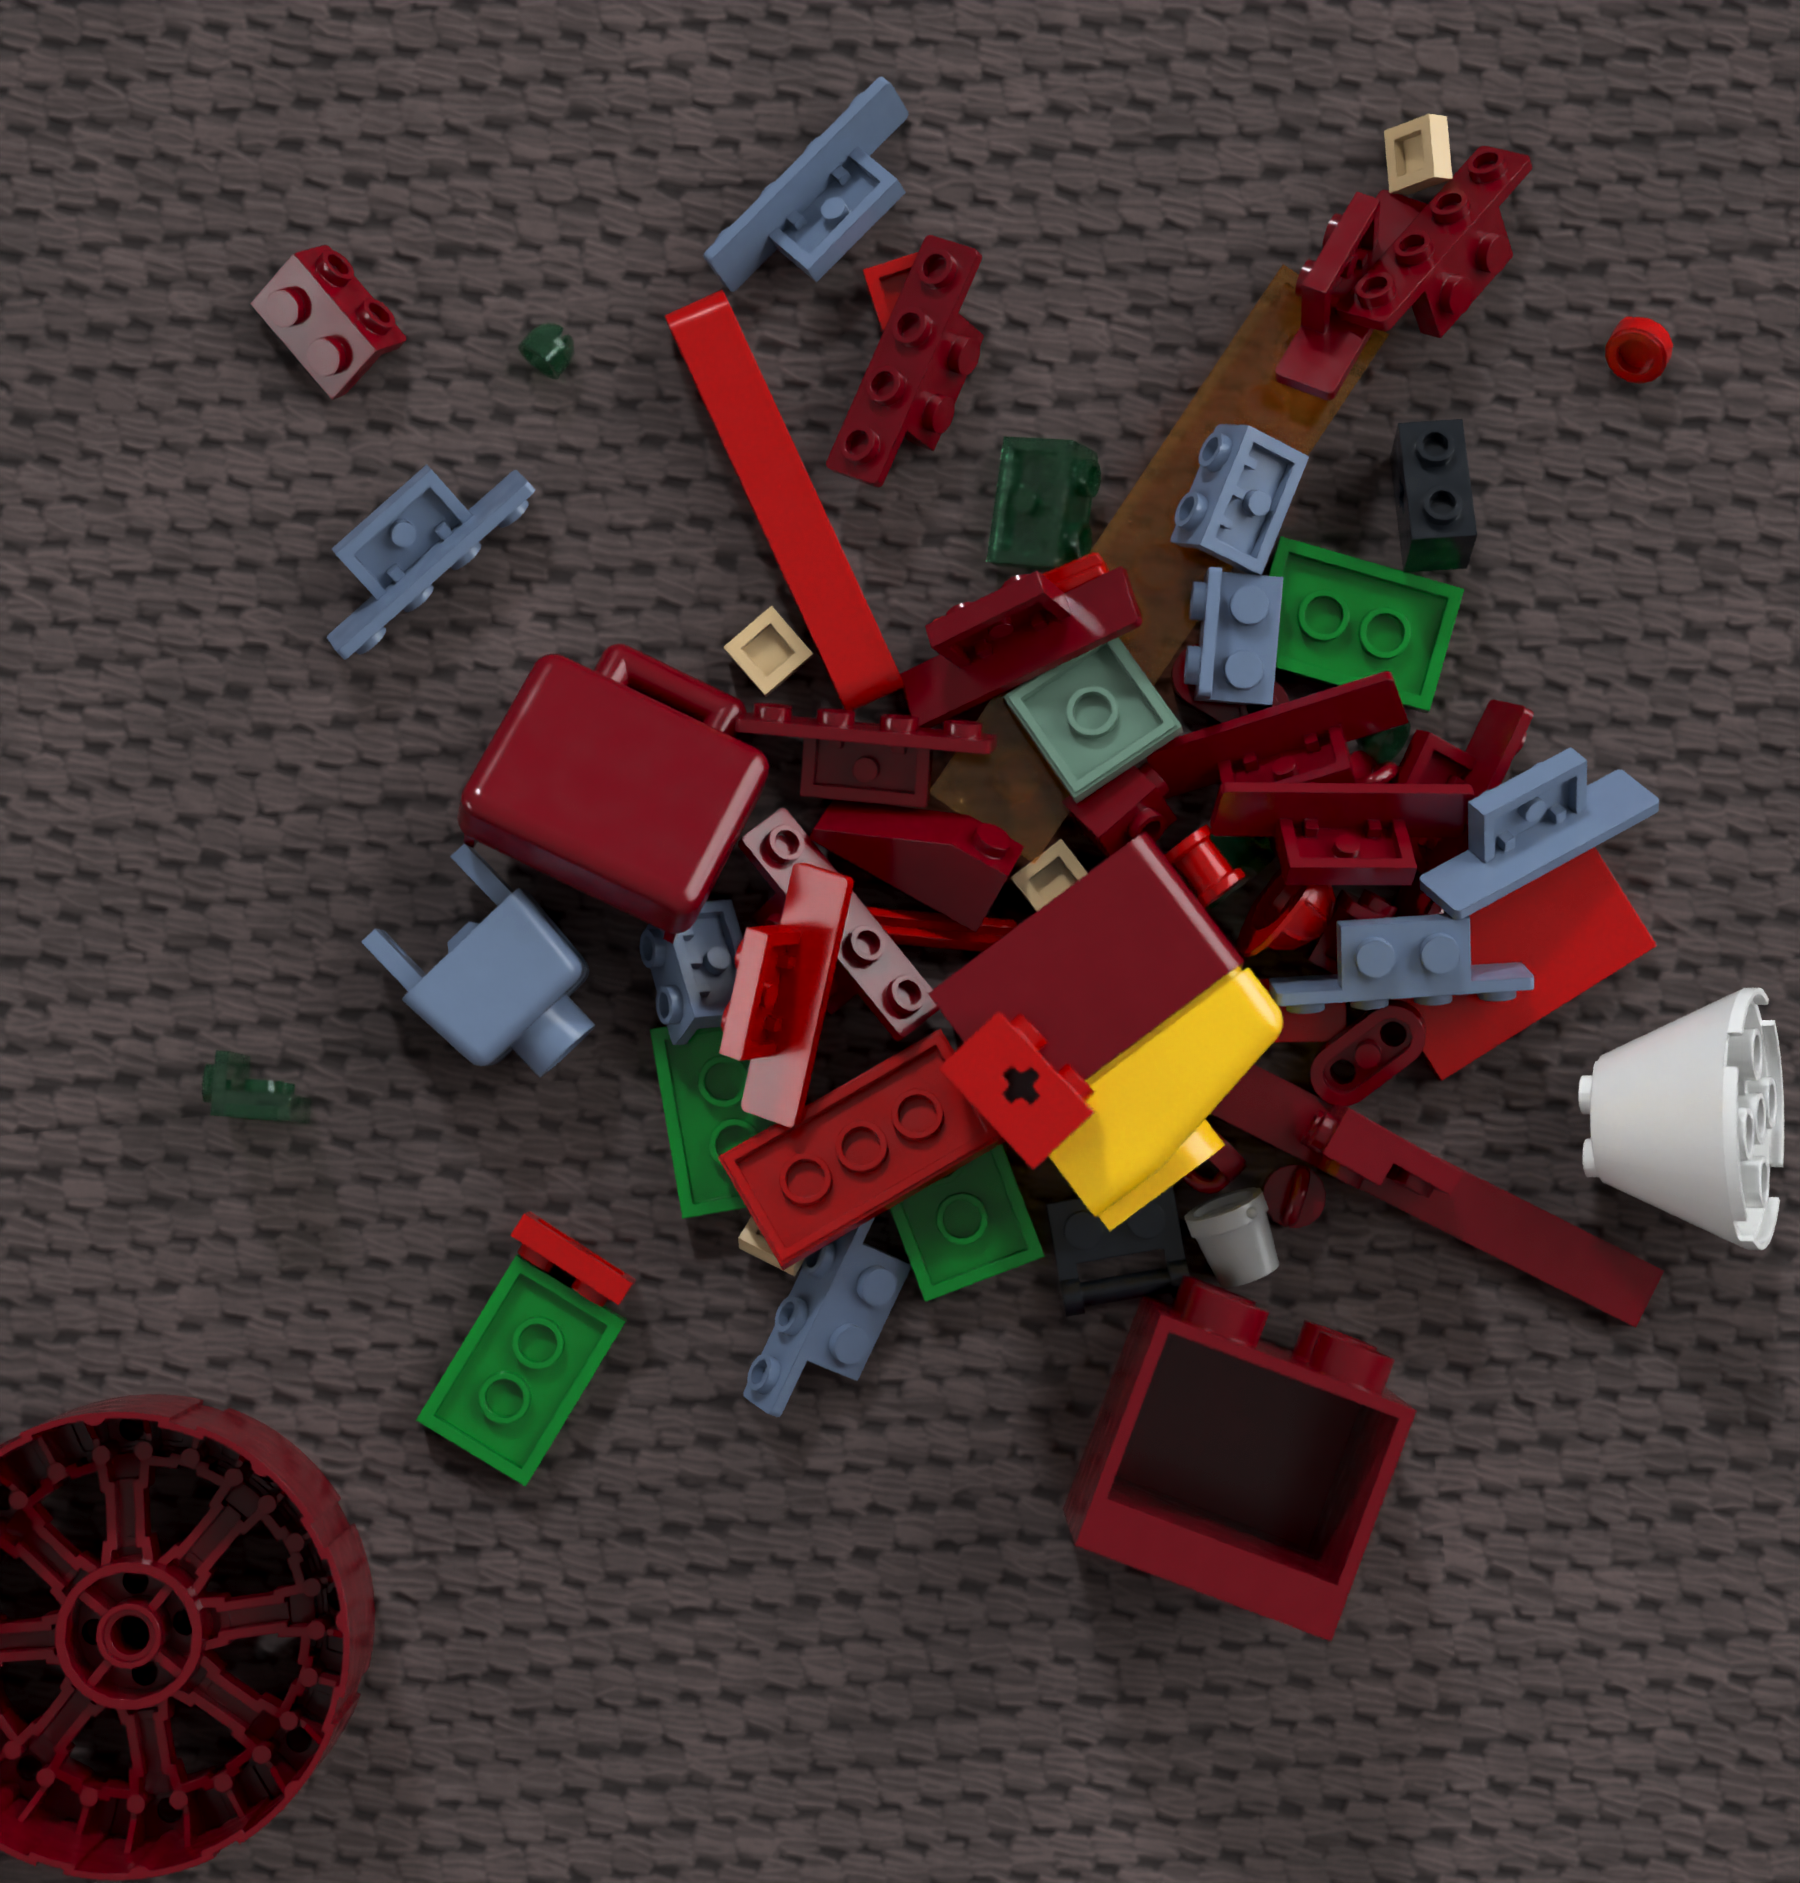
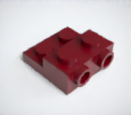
[1300,1104,1464,1199]

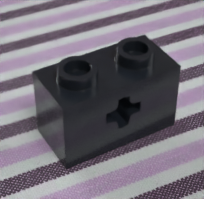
[1390,419,1477,573]

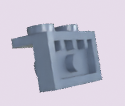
[1171,424,1309,575]
[1184,567,1283,707]
[640,899,743,1045]

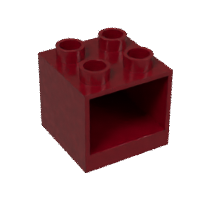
[1063,1275,1417,1641]

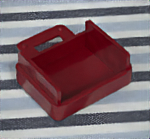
[458,644,769,944]

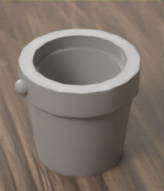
[1184,1187,1279,1288]

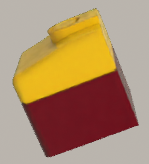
[928,832,1283,1231]

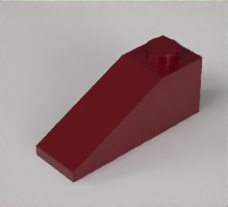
[809,800,1025,933]

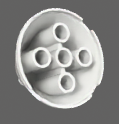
[1578,988,1784,1250]

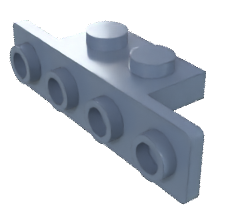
[703,76,909,292]
[327,464,535,660]
[1420,747,1659,920]
[1269,914,1534,1014]
[743,1217,912,1417]

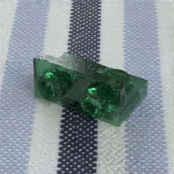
[986,436,1101,570]
[202,1050,311,1124]

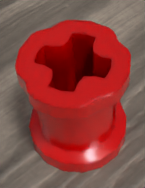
[1164,824,1246,908]

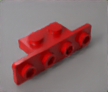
[719,863,854,1127]

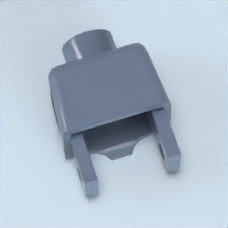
[361,843,596,1078]

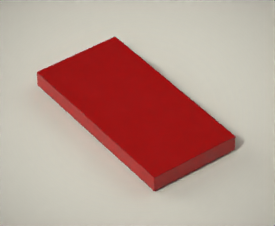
[1389,847,1657,1081]
[718,1028,1006,1270]

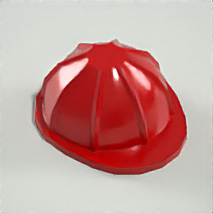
[1237,869,1336,957]

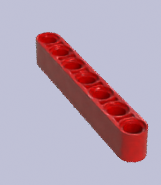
[664,289,905,711]

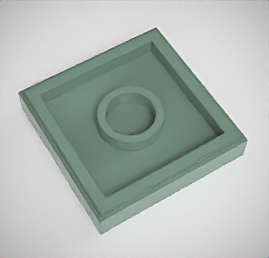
[1003,637,1183,804]

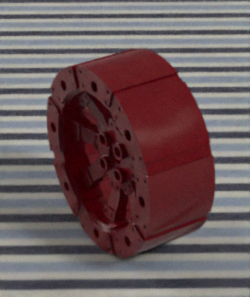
[0,1394,375,1880]

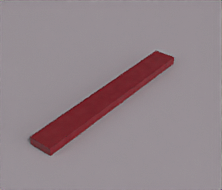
[1210,1064,1664,1328]

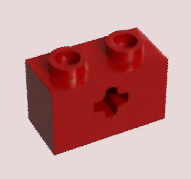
[938,1011,1096,1169]

